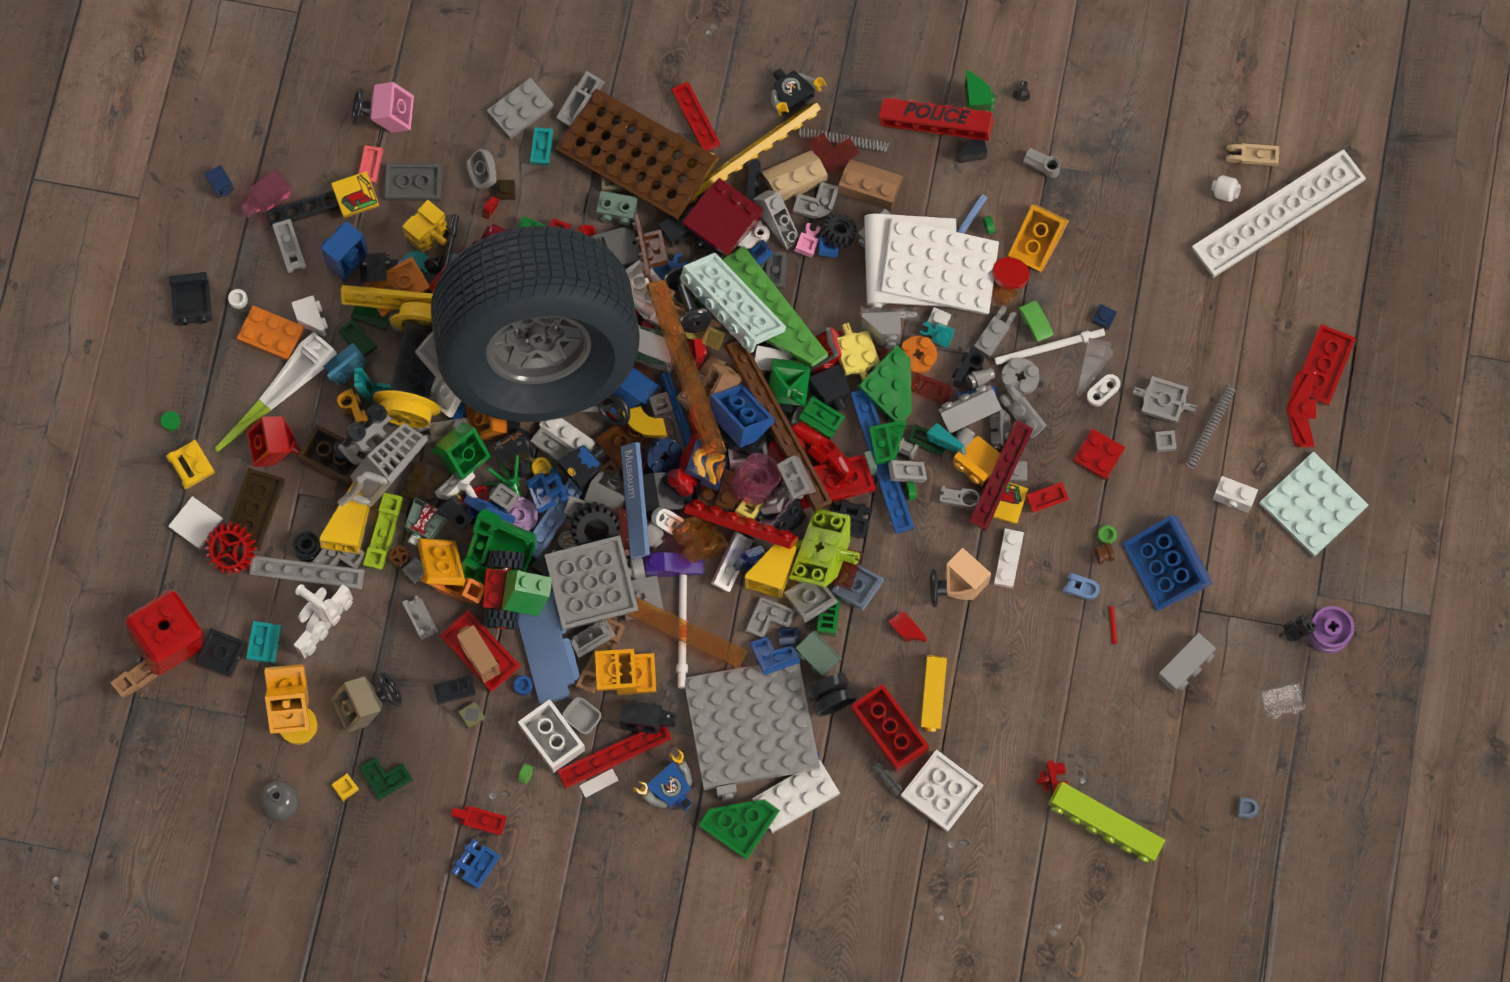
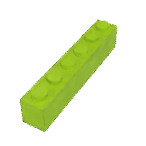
[1048,782,1165,863]

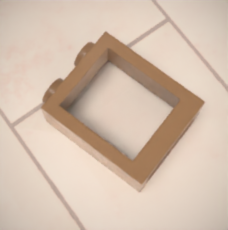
[457,625,500,683]

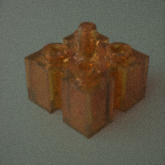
[672,517,729,564]

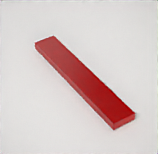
[557,727,672,789]

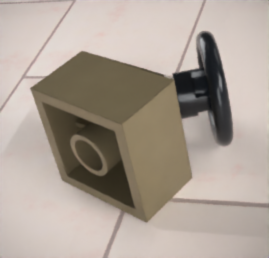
[331,672,402,733]

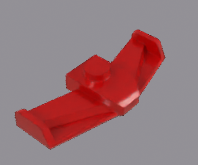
[1286,371,1317,448]
[791,421,856,482]

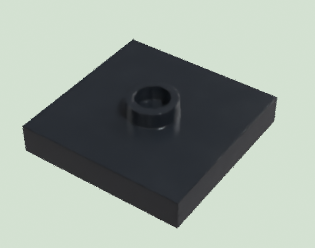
[195,628,247,678]

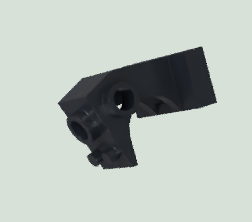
[360,252,398,282]

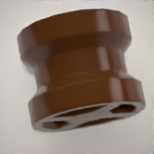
[1094,543,1115,565]
[389,546,410,568]

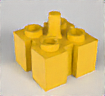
[402,200,448,252]

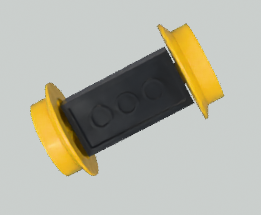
[373,302,441,428]

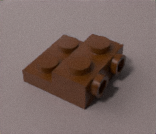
[697,469,746,512]

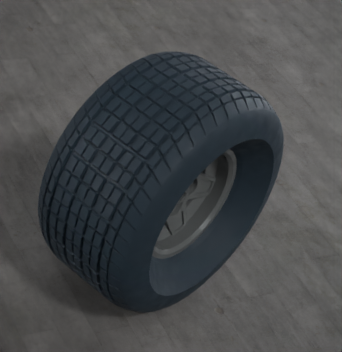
[431,226,640,422]

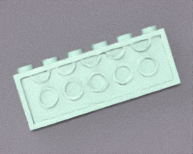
[680,253,786,353]

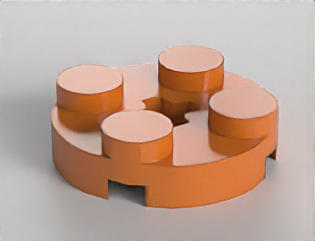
[901,336,937,374]

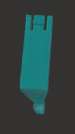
[354,368,390,403]

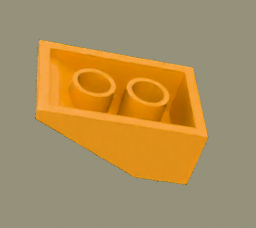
[1008,204,1069,272]

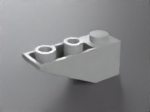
[753,190,799,249]

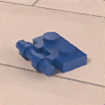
[526,468,568,513]
[451,839,501,890]

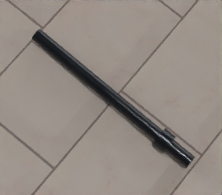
[439,214,459,273]

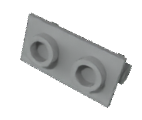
[990,409,1010,450]

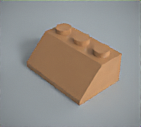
[838,159,903,210]

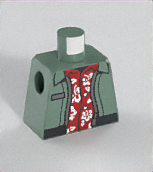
[405,498,448,548]

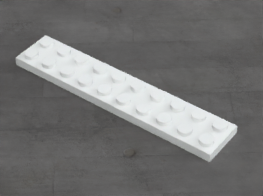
[1191,149,1366,278]

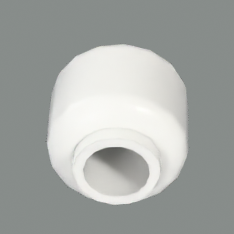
[1211,175,1241,202]

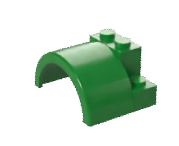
[462,508,537,585]

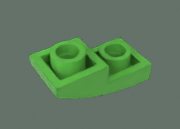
[1019,300,1054,342]

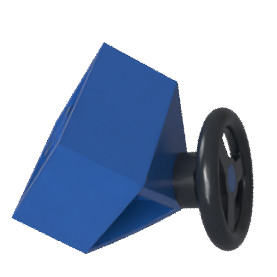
[598,367,661,427]

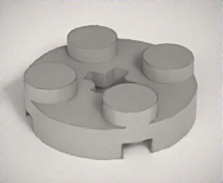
[1001,358,1040,396]

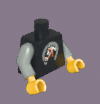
[771,68,827,116]

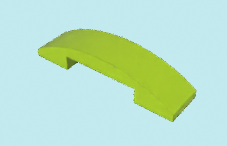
[363,493,403,570]

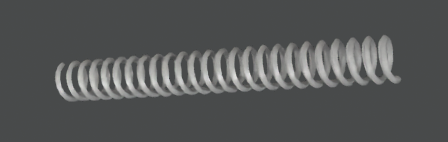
[797,127,889,152]
[1186,384,1236,469]

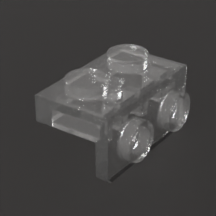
[1260,682,1306,718]

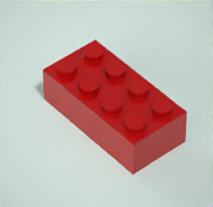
[850,684,929,773]

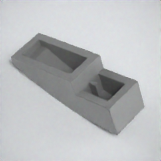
[556,71,605,126]

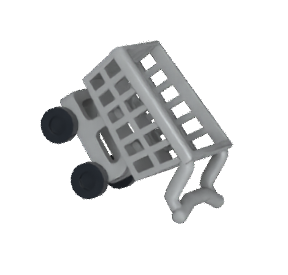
[332,404,428,507]

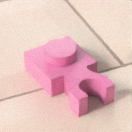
[794,222,821,258]

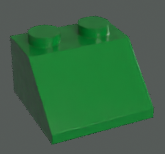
[964,70,995,112]
[502,571,552,617]

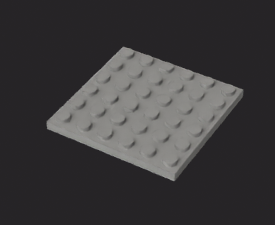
[685,663,820,790]

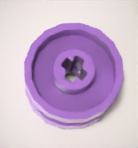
[1308,606,1354,654]

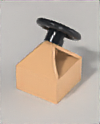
[930,548,991,608]

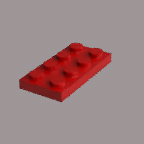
[1302,324,1356,406]
[799,454,876,509]
[440,610,521,692]

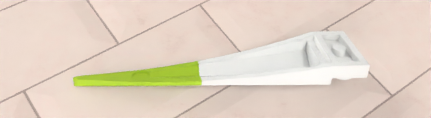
[215,332,337,452]

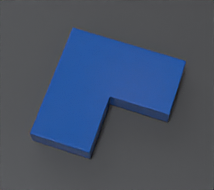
[750,637,800,675]

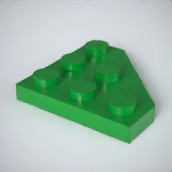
[858,345,912,422]
[699,799,781,859]

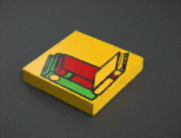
[331,171,379,218]
[993,483,1028,525]

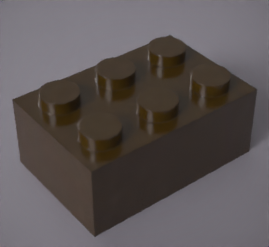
[298,424,368,488]

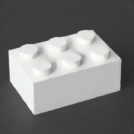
[518,699,585,773]

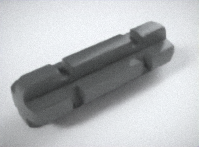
[873,761,903,796]

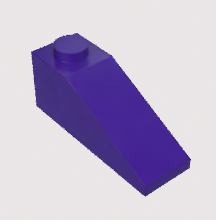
[645,552,704,577]

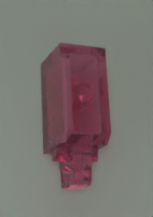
[241,168,292,217]

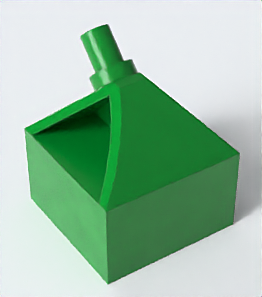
[768,358,810,406]
[431,422,491,480]

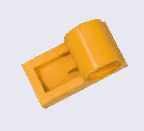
[337,388,367,423]

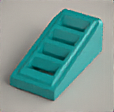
[927,423,966,455]

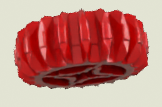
[204,522,257,574]

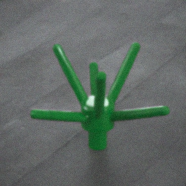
[483,454,530,496]

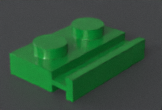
[798,397,845,440]

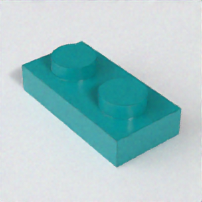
[530,127,553,166]

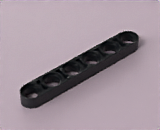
[266,190,340,226]

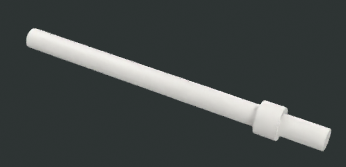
[994,328,1105,365]
[676,574,688,689]

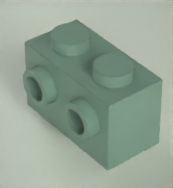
[596,191,638,226]
[796,631,842,676]

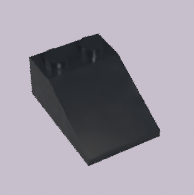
[643,473,697,518]

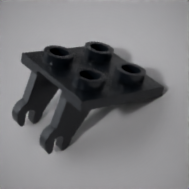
[757,497,806,532]

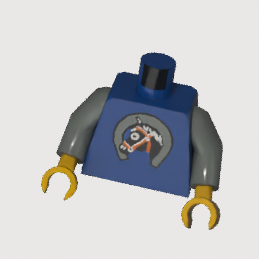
[633,749,693,811]

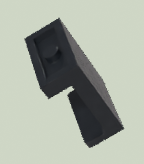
[169,272,213,326]

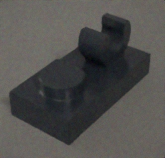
[433,675,476,705]

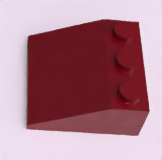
[682,178,764,257]

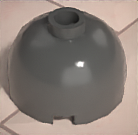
[259,780,299,821]

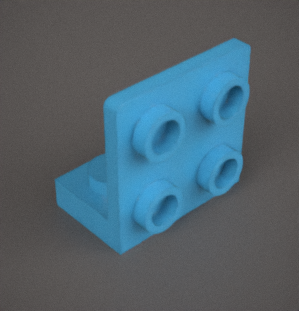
[324,343,368,385]

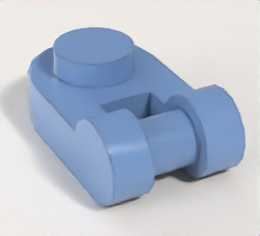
[1063,573,1100,600]

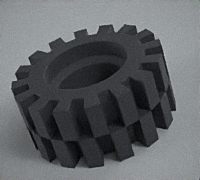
[821,214,857,249]

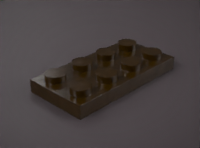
[226,468,286,551]

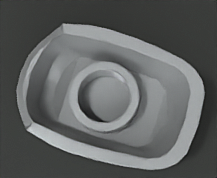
[466,149,497,189]

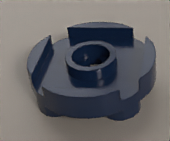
[645,436,683,473]

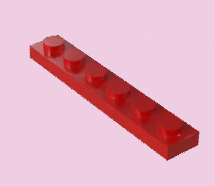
[684,500,798,549]

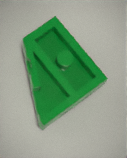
[869,420,906,465]

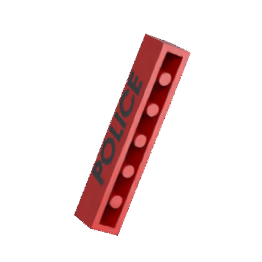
[879,98,994,141]

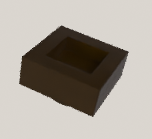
[496,180,515,200]

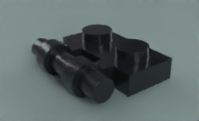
[832,499,873,539]

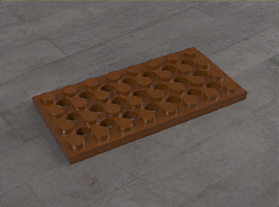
[555,89,719,220]

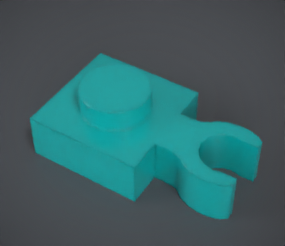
[920,321,956,348]

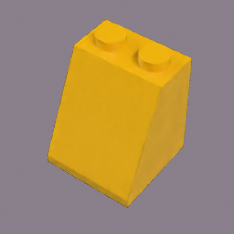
[745,544,796,599]

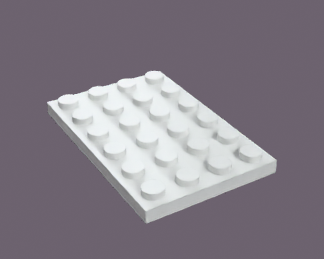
[880,218,999,315]

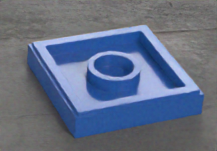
[464,495,516,524]

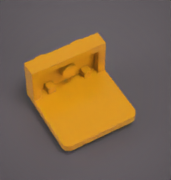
[953,436,1000,487]

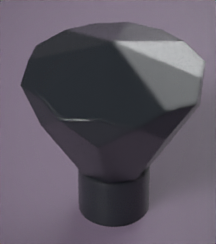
[1013,80,1030,102]
[424,254,443,274]

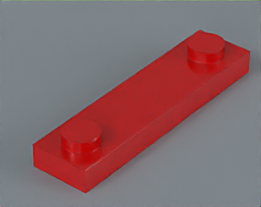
[672,82,721,151]

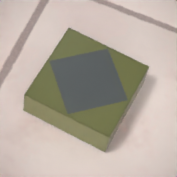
[459,702,486,729]

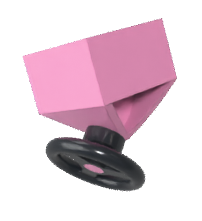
[352,82,414,133]

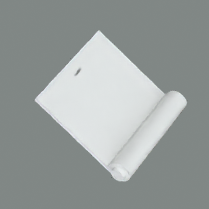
[864,214,956,309]

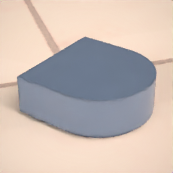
[1237,797,1259,819]

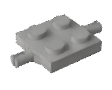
[1133,376,1197,424]

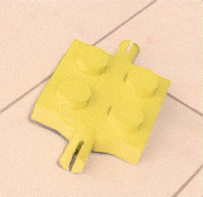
[837,323,880,381]

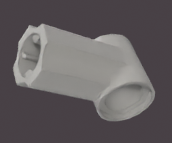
[1023,148,1060,179]

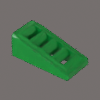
[817,598,841,637]

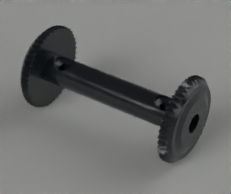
[664,266,712,333]

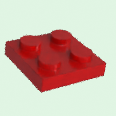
[1073,428,1126,480]

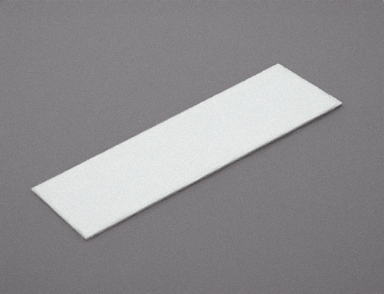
[580,769,618,798]

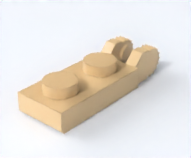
[1226,143,1279,166]

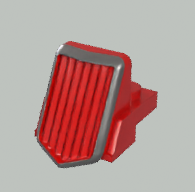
[797,327,842,375]

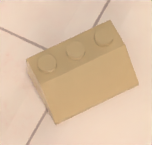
[761,150,828,201]

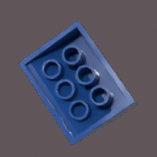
[1123,515,1213,611]

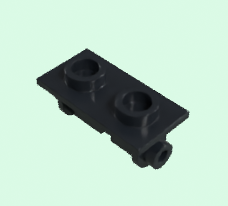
[1279,613,1316,642]

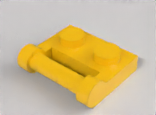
[166,440,215,489]

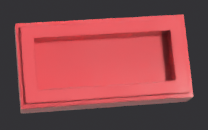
[358,145,383,185]

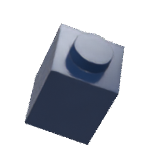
[205,165,234,198]

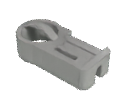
[940,486,980,510]

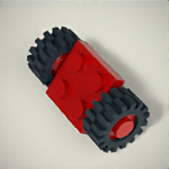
[482,550,524,630]

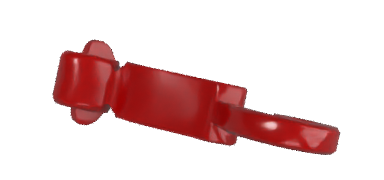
[667,399,714,497]

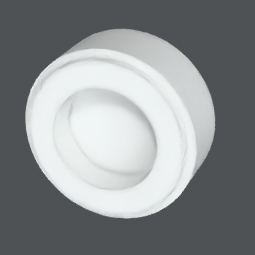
[228,289,248,309]

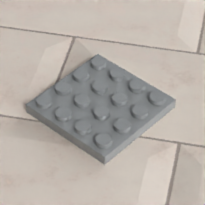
[545,535,639,630]

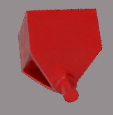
[246,416,302,467]

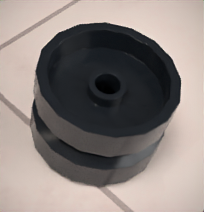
[806,673,856,717]

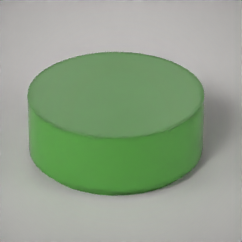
[1097,525,1117,545]
[518,764,533,784]

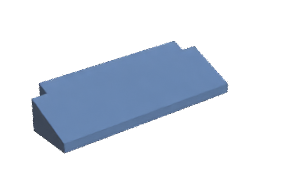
[515,592,580,706]

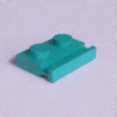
[246,621,282,664]

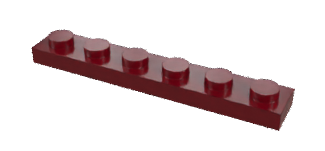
[968,420,1033,531]

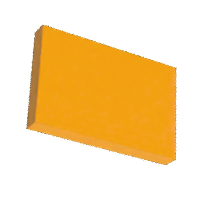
[417,538,465,586]

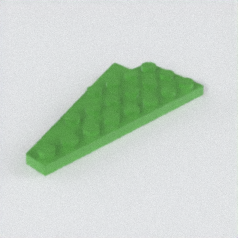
[694,246,828,367]

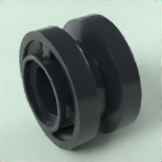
[293,531,321,561]

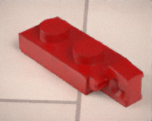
[451,806,507,837]

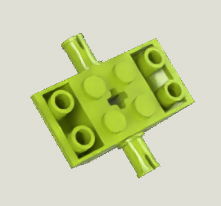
[789,509,860,587]

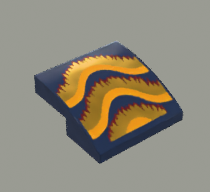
[684,439,729,491]

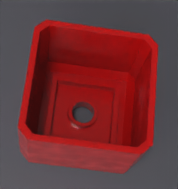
[125,590,204,676]

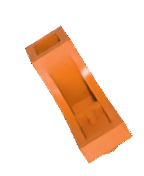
[420,572,484,604]

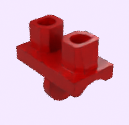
[1036,760,1069,795]

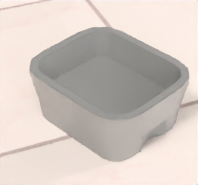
[563,697,601,735]

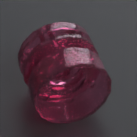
[732,453,781,505]

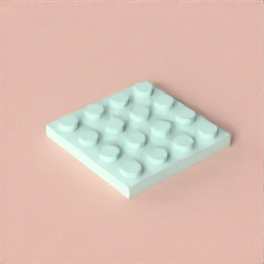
[1259,452,1368,557]

